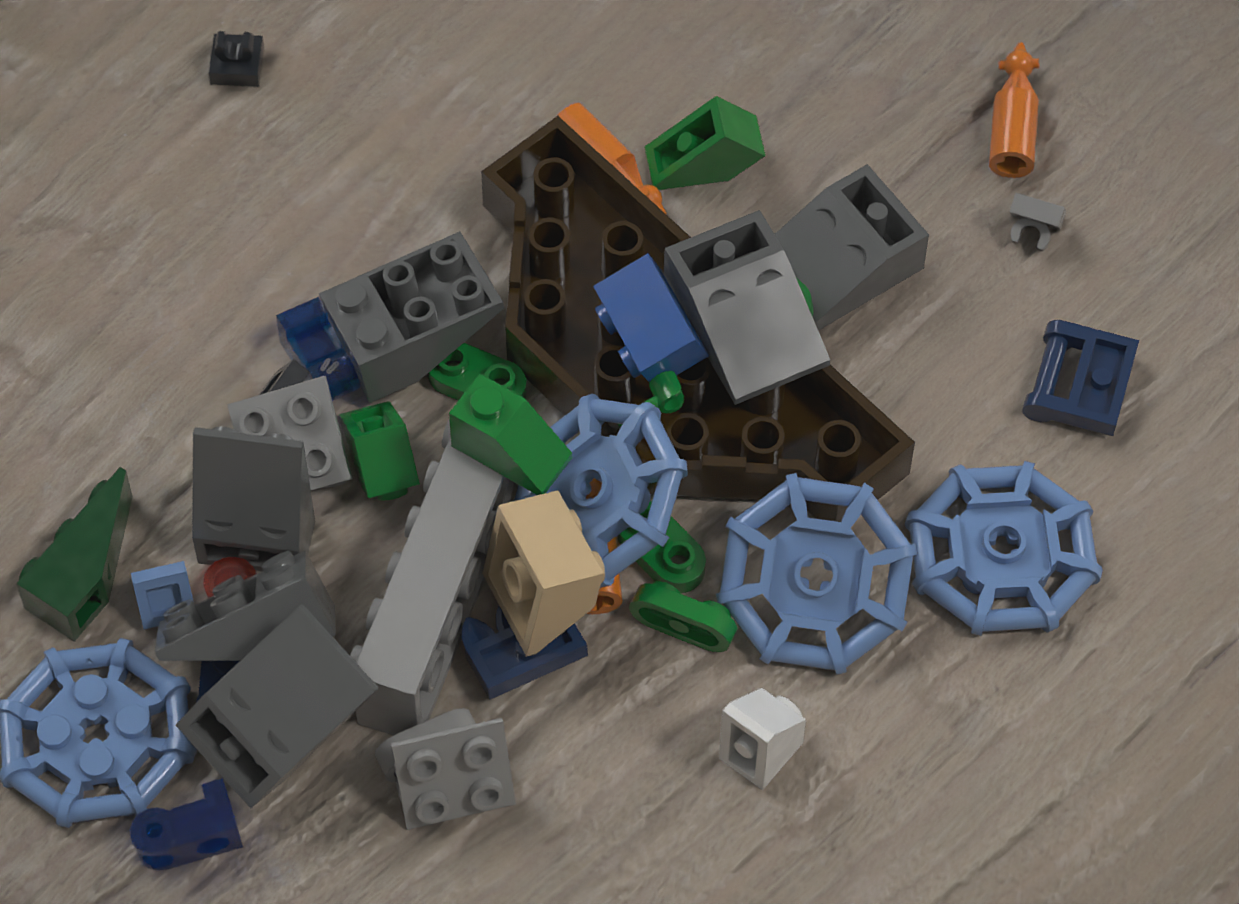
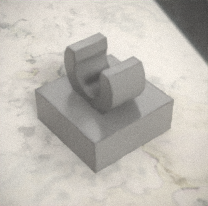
[1010,193,1067,251]

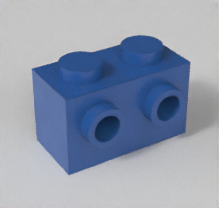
[593,254,709,382]

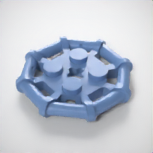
[512,394,688,588]
[905,461,1103,636]
[715,473,918,675]
[0,638,197,828]

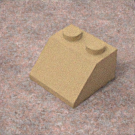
[482,490,605,656]

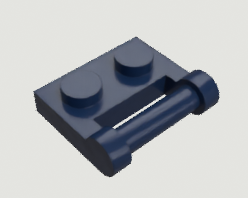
[1022,320,1139,436]

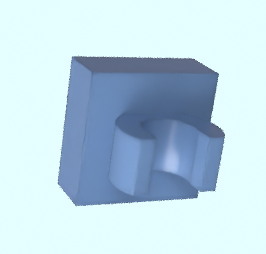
[131,561,194,629]

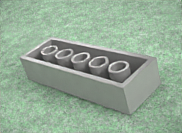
[350,420,518,735]

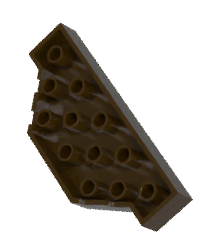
[481,116,915,522]

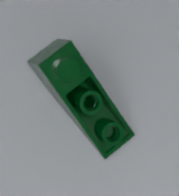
[16,467,133,642]

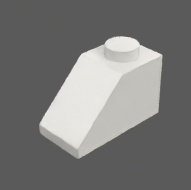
[719,688,806,790]

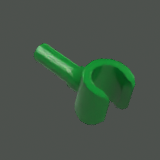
[617,371,684,429]

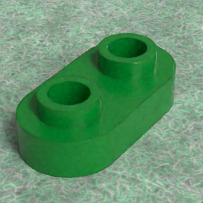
[428,343,526,401]
[617,501,706,593]
[629,581,737,653]

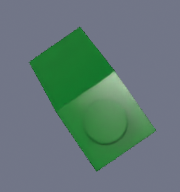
[644,96,766,190]
[449,374,572,495]
[339,401,420,501]

